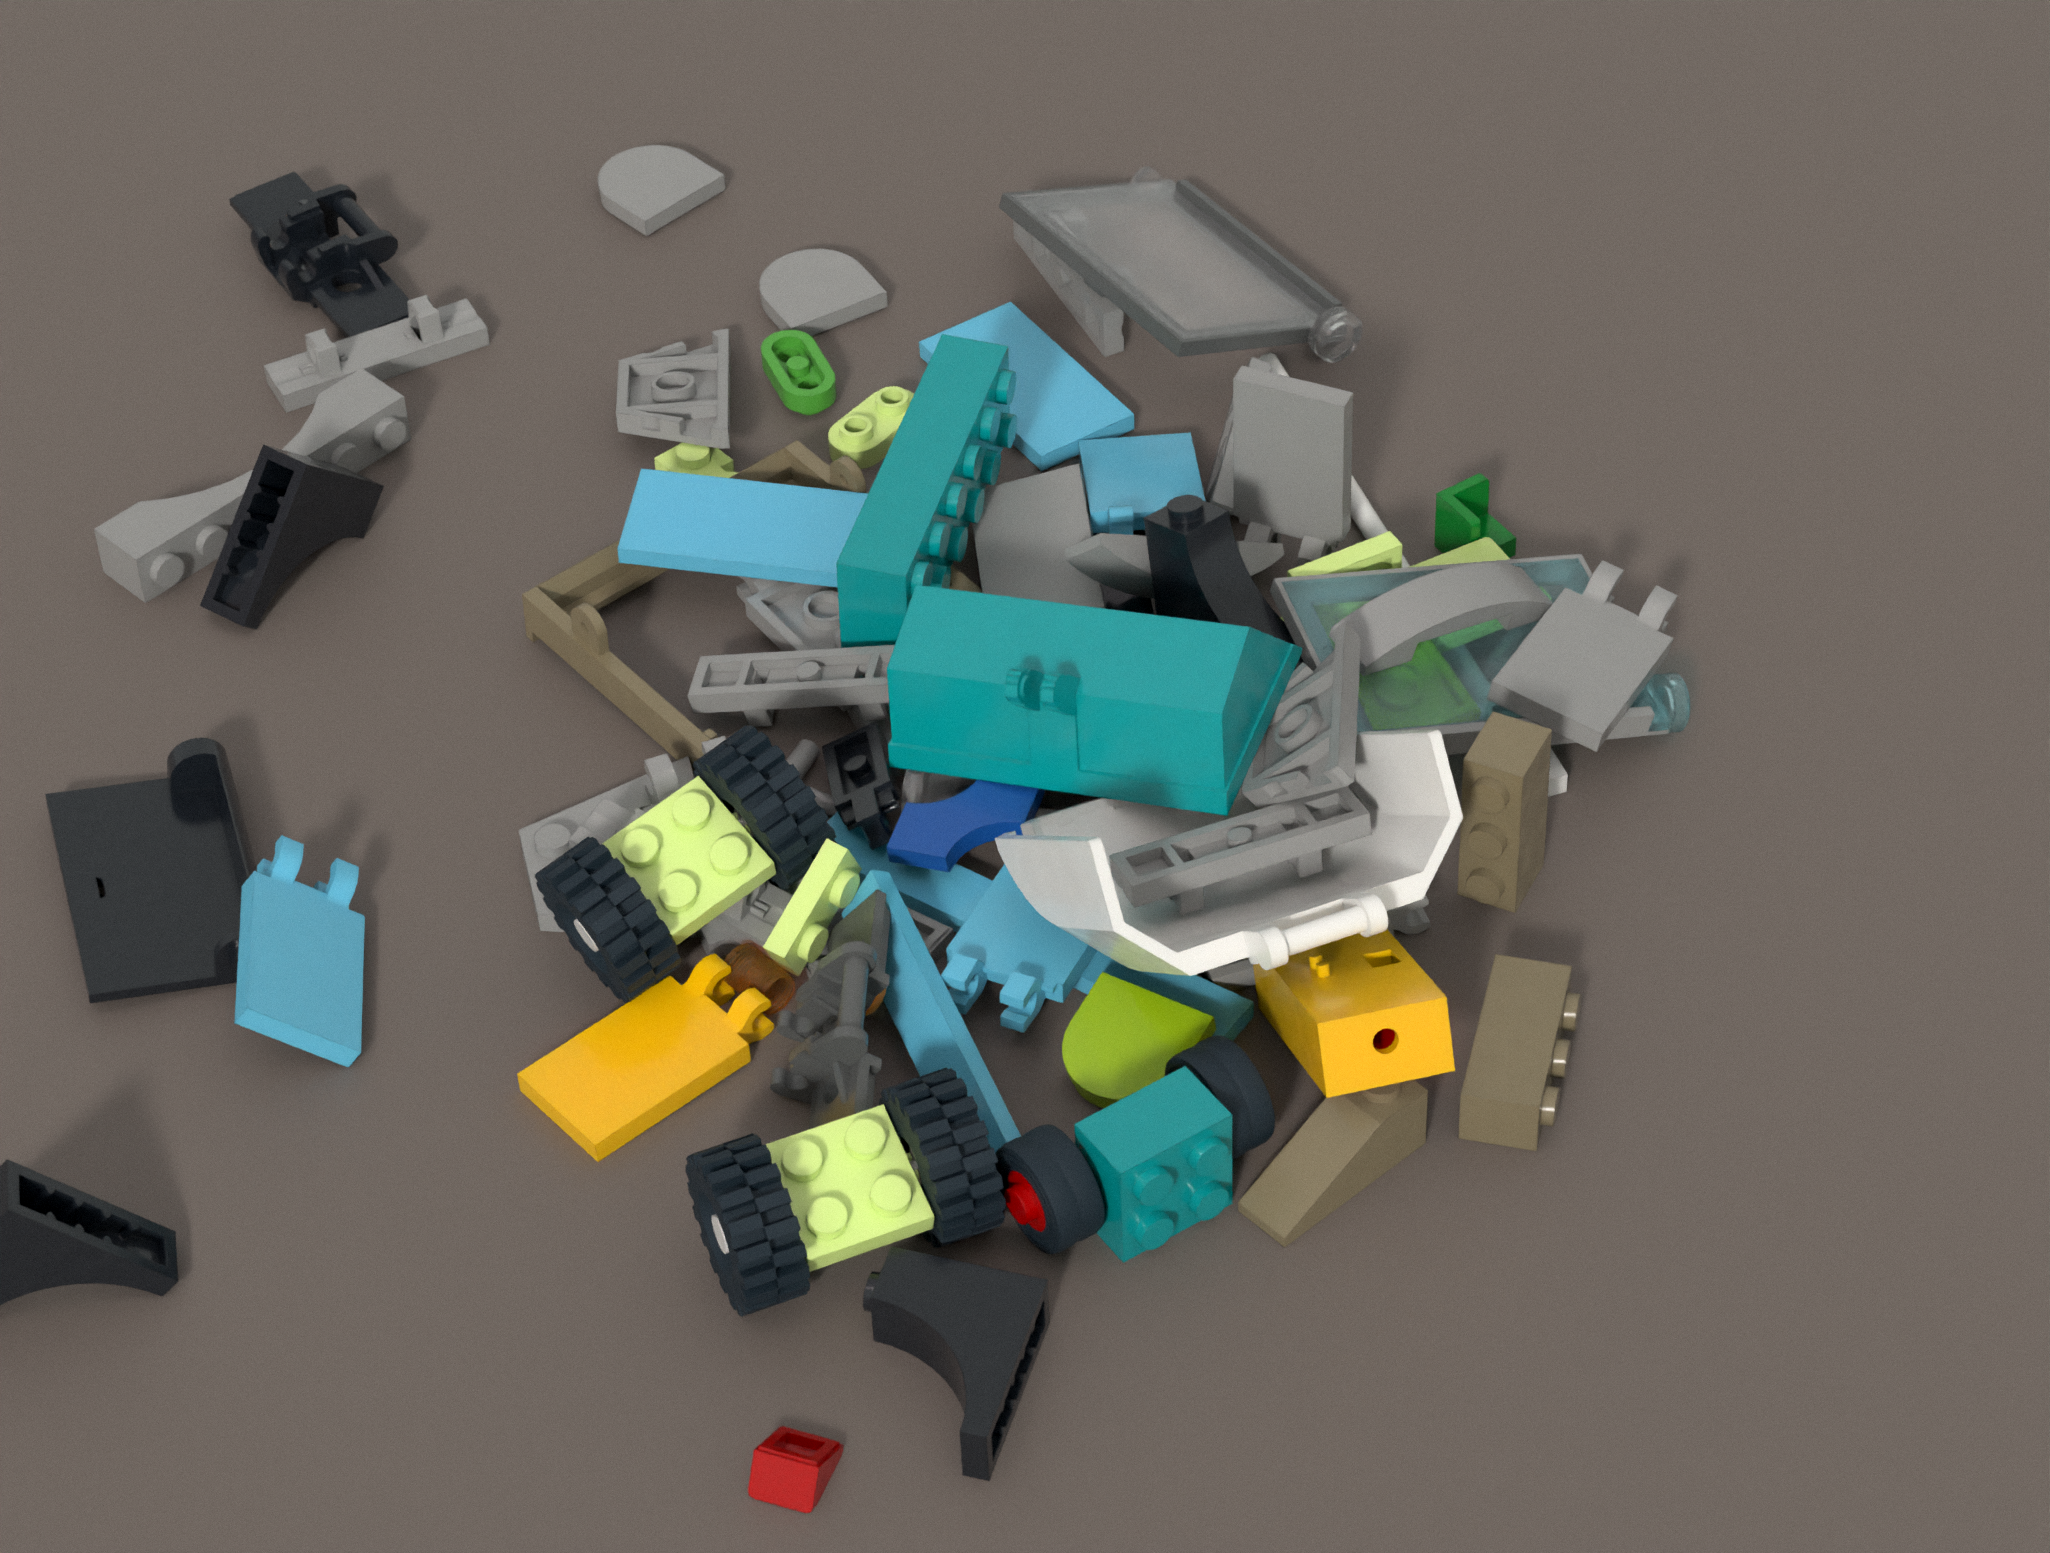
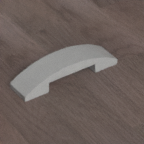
[1064,533,1284,598]
[1329,562,1553,676]

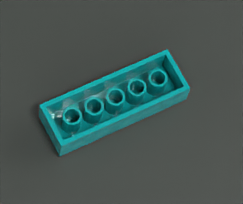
[836,334,1017,648]

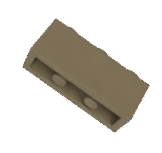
[1457,712,1552,913]
[1459,954,1581,1151]

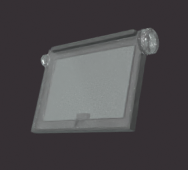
[999,167,1363,363]

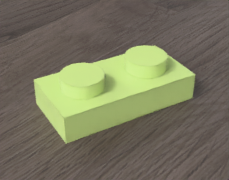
[763,839,862,977]

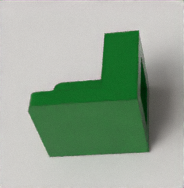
[1434,473,1516,558]

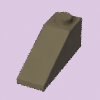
[1238,1080,1428,1248]

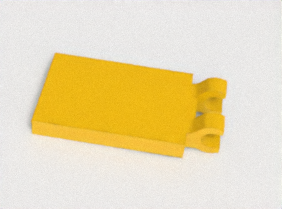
[517,954,774,1162]

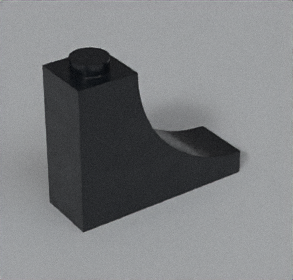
[200,444,384,630]
[1144,494,1326,670]
[0,1159,178,1305]
[863,1246,1050,1481]

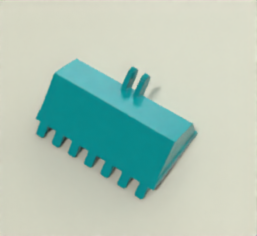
[887,585,1303,816]

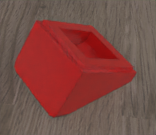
[748,1426,844,1513]

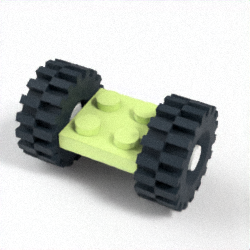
[535,725,838,1003]
[685,1067,1006,1317]

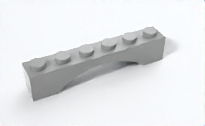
[94,368,411,603]

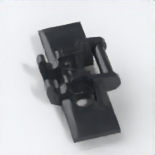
[229,171,409,338]

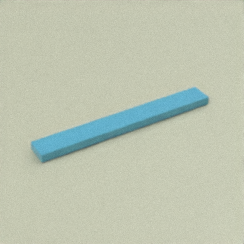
[827,812,1254,1041]

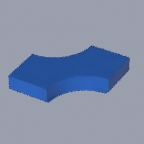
[886,780,1045,872]

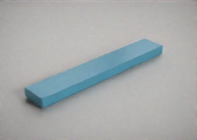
[841,870,1021,1192]

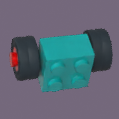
[995,1035,1275,1263]

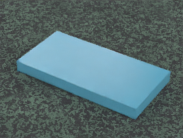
[919,302,1135,471]
[618,468,868,588]

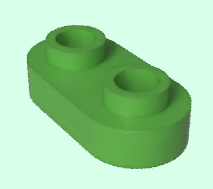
[761,330,837,415]

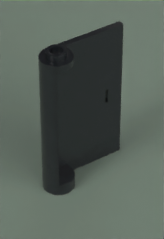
[45,738,257,1004]

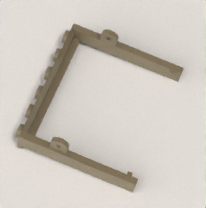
[522,440,982,776]

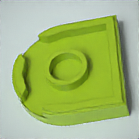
[1062,972,1217,1108]

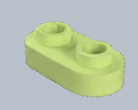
[828,386,914,469]

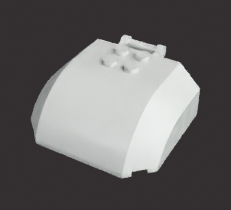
[995,730,1463,976]

